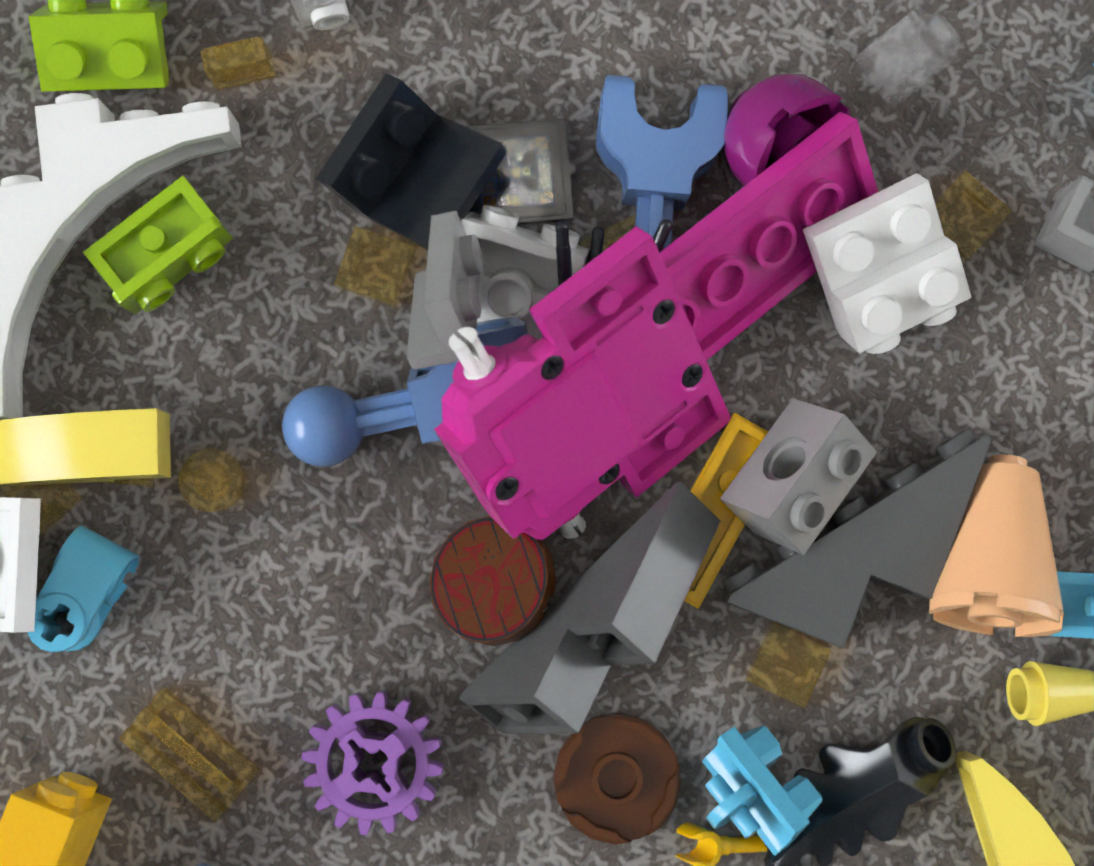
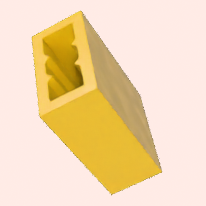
[0,772,112,866]

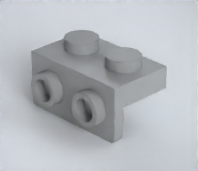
[406,210,484,369]

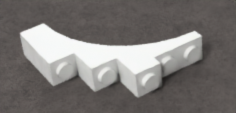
[0,93,242,420]

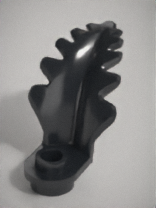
[764,717,956,866]

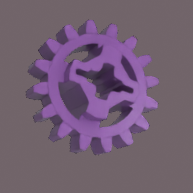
[301,690,444,835]

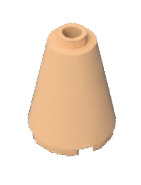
[929,454,1064,637]

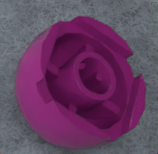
[723,73,850,186]

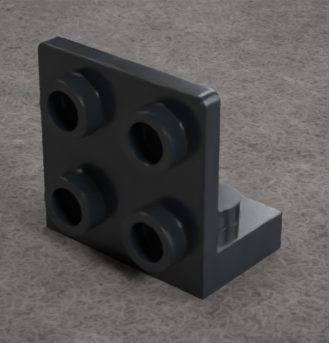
[316,74,507,251]

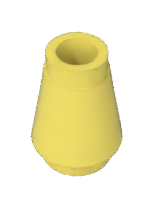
[1006,661,1094,726]

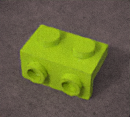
[28,0,169,92]
[83,175,234,315]

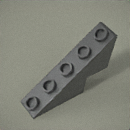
[721,428,992,648]
[459,482,721,734]

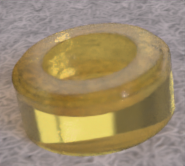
[179,449,246,513]

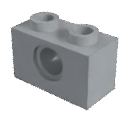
[720,398,877,555]

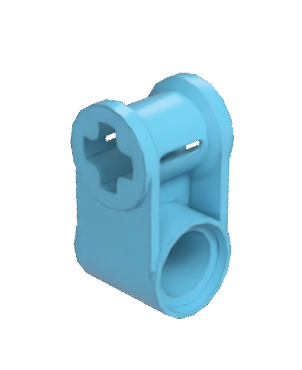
[27,526,140,652]

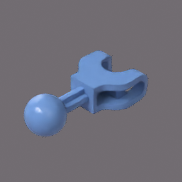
[596,74,728,249]
[282,317,528,467]

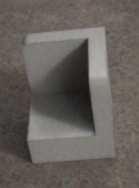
[1033,175,1094,273]

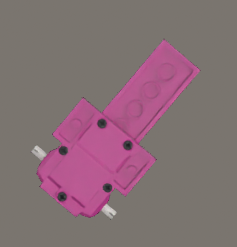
[434,112,878,540]

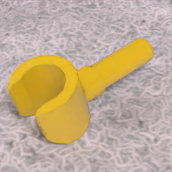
[676,822,767,866]

